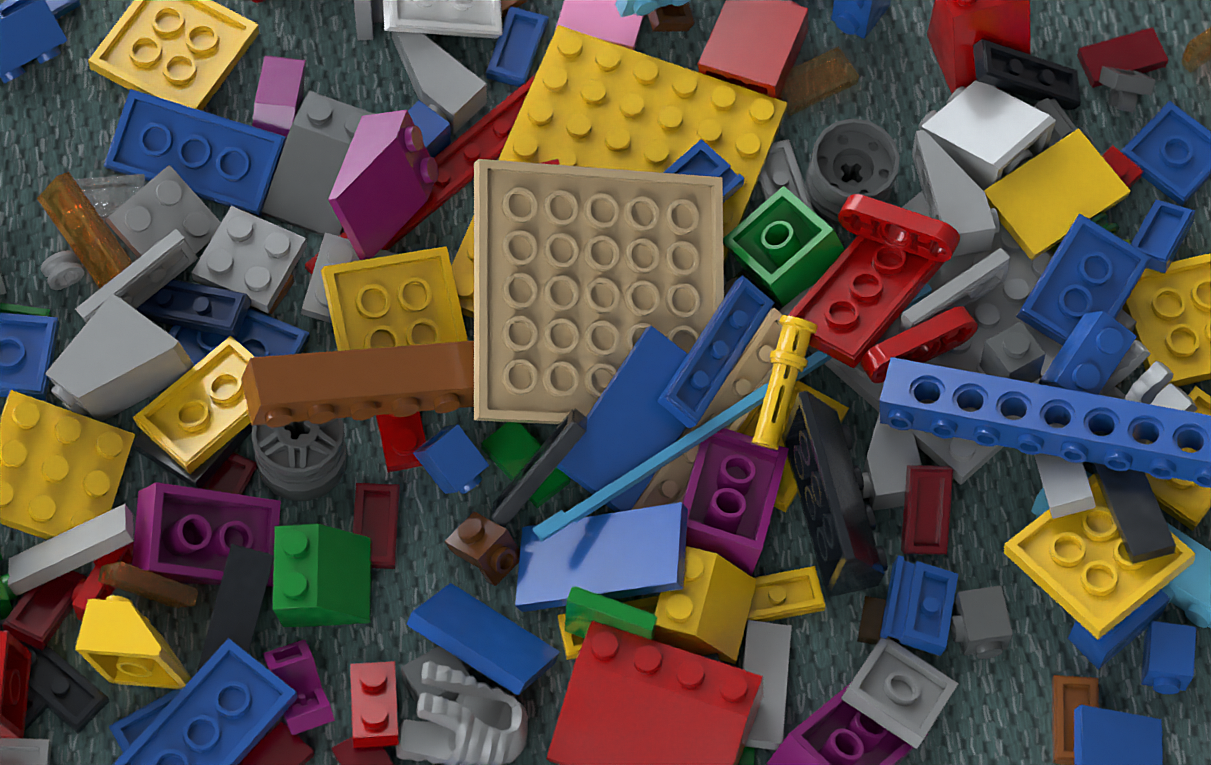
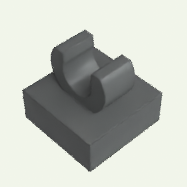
[1099,66,1155,112]

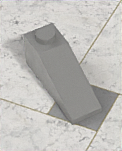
[391,31,487,134]
[912,130,1000,256]
[860,412,921,511]

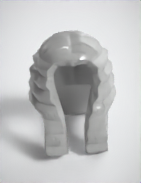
[1093,340,1197,445]
[396,661,528,765]

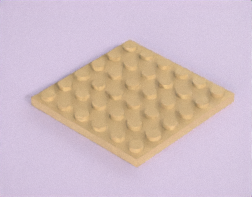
[474,159,724,424]

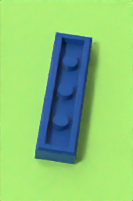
[657,276,775,429]

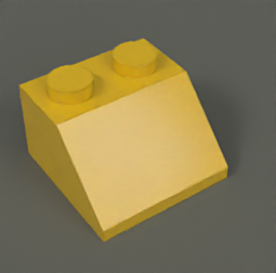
[654,546,757,664]
[75,595,192,689]

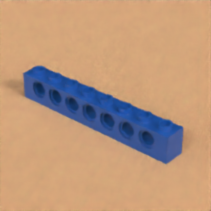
[879,357,1211,488]

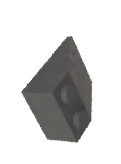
[262,91,374,237]

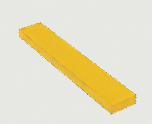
[557,566,826,660]

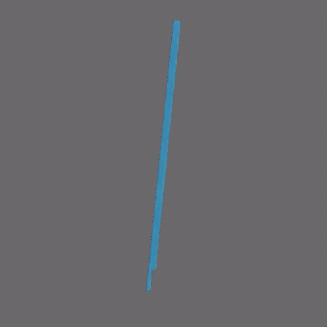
[532,283,932,542]

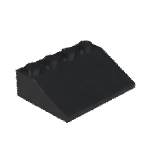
[782,391,888,598]

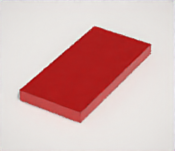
[787,224,945,369]

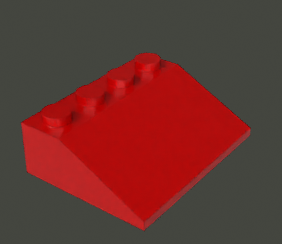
[547,621,763,765]

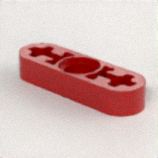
[838,194,960,262]
[860,306,978,384]

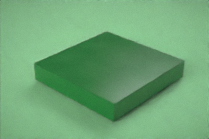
[565,586,658,641]

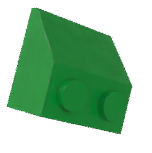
[723,186,845,308]
[273,524,372,627]

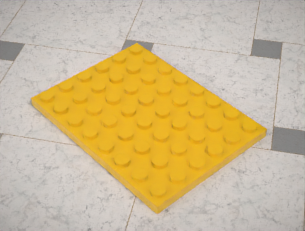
[451,25,788,318]

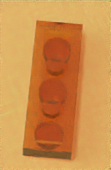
[37,171,133,289]

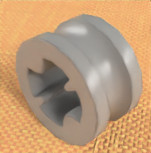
[41,250,84,290]

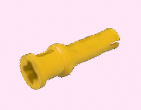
[751,315,818,450]

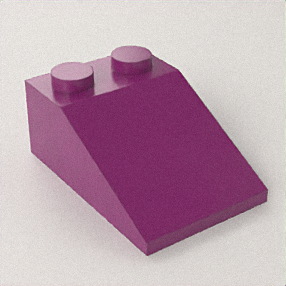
[328,110,438,260]
[682,428,789,576]
[131,482,281,588]
[766,683,929,765]

